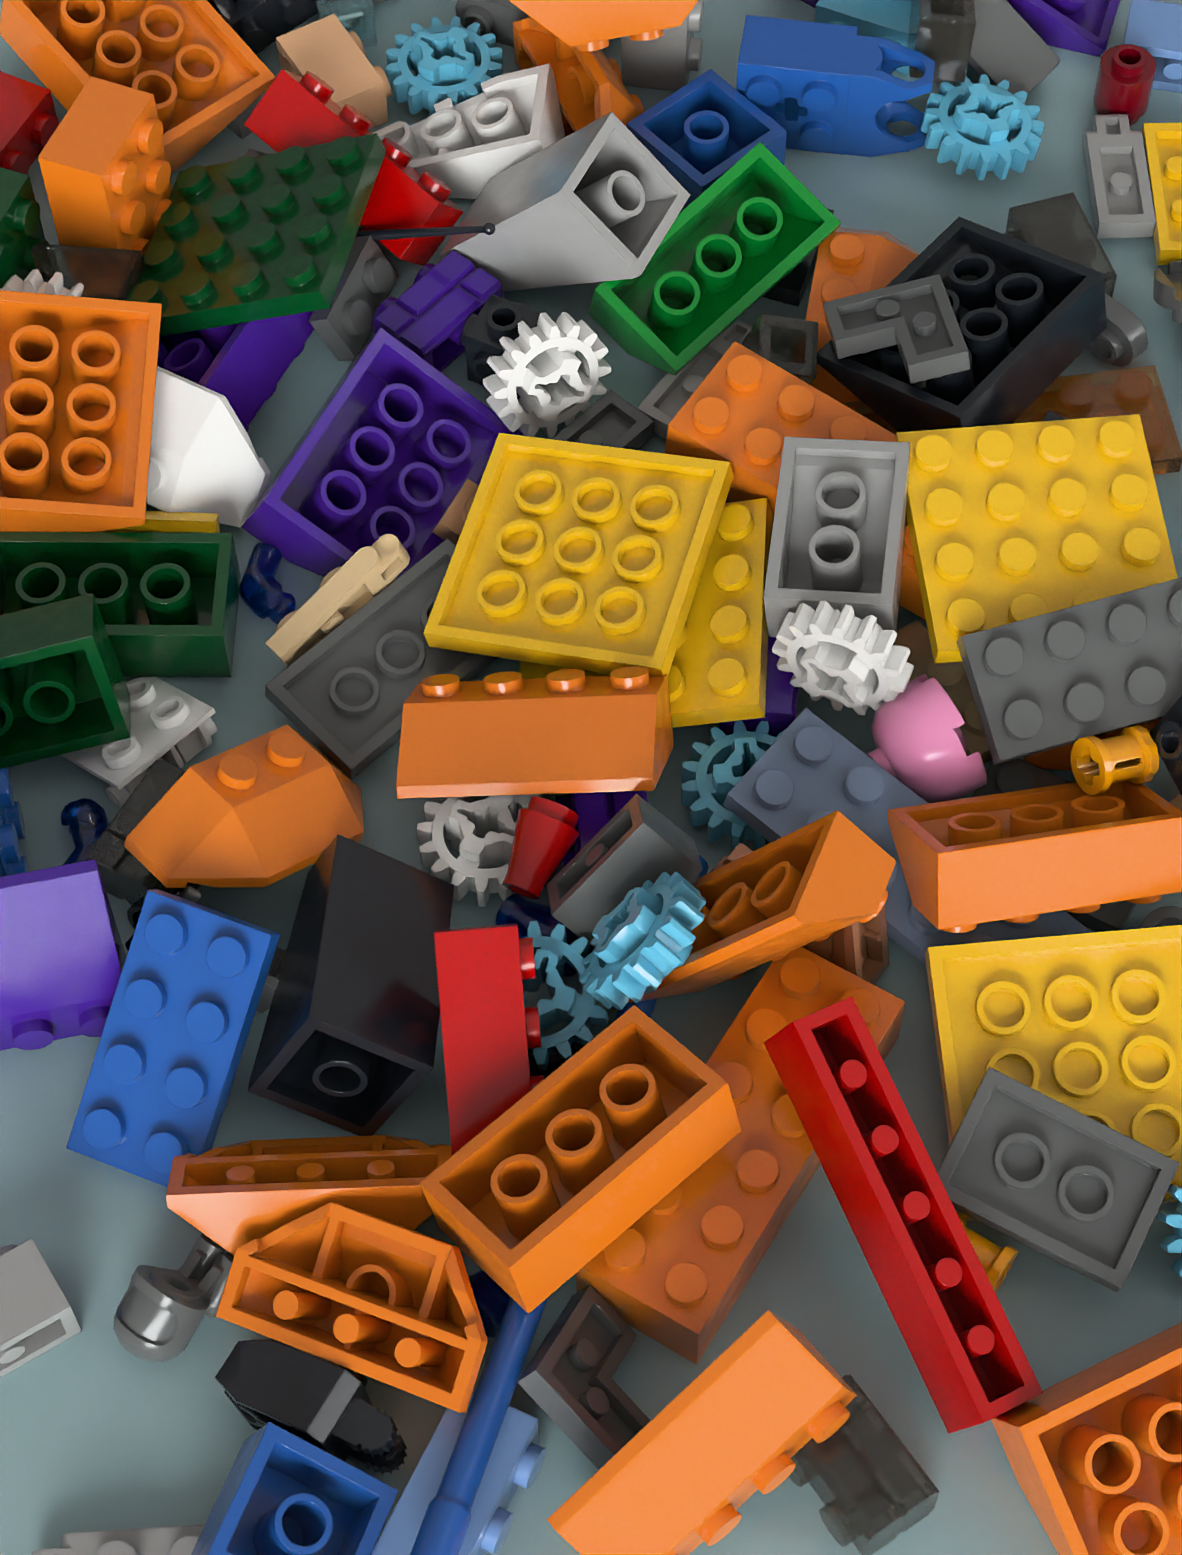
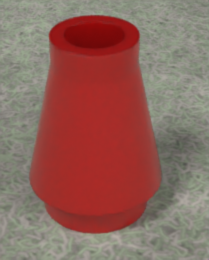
[502,796,579,899]

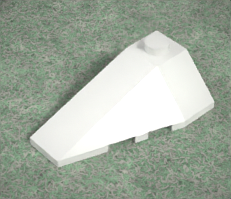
[372,64,565,199]

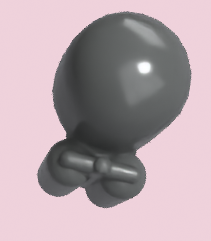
[113,1233,234,1362]

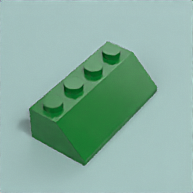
[589,142,841,376]

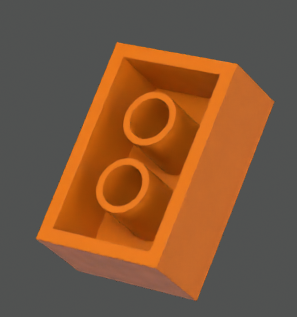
[38,76,172,294]

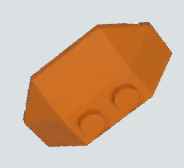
[509,0,698,51]
[513,17,644,137]
[800,227,919,413]
[124,724,364,888]
[166,1135,452,1256]
[216,1202,488,1413]

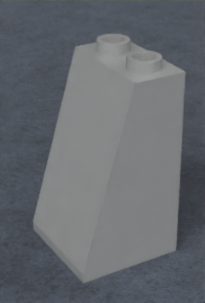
[439,112,690,292]

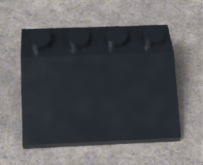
[816,217,1107,432]

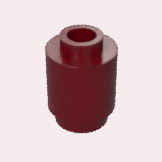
[1093,44,1156,126]

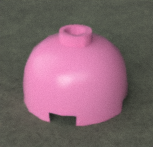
[867,673,987,803]

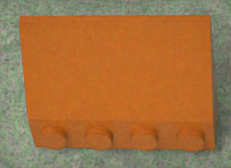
[0,0,276,173]
[0,290,162,532]
[991,1322,1182,1555]

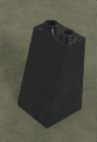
[248,834,454,1136]

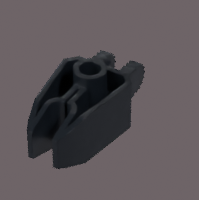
[215,1339,407,1475]

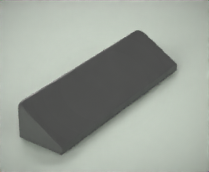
[912,0,1060,94]

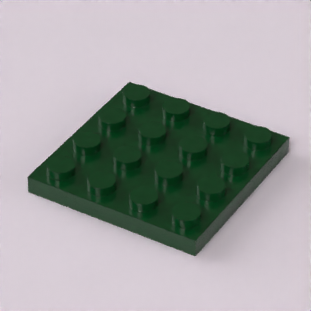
[125,133,386,337]

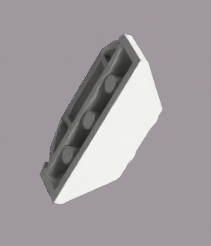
[146,366,271,527]

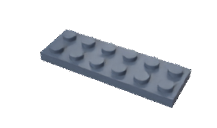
[723,708,1092,966]

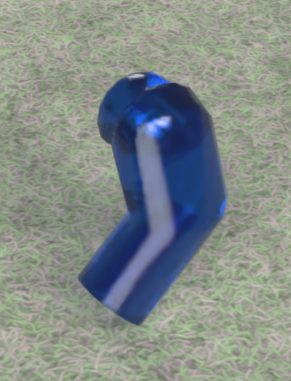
[239,543,296,624]
[60,798,114,869]

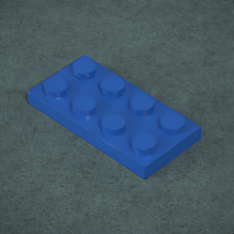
[66,889,280,1187]

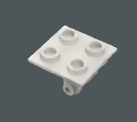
[61,677,217,809]

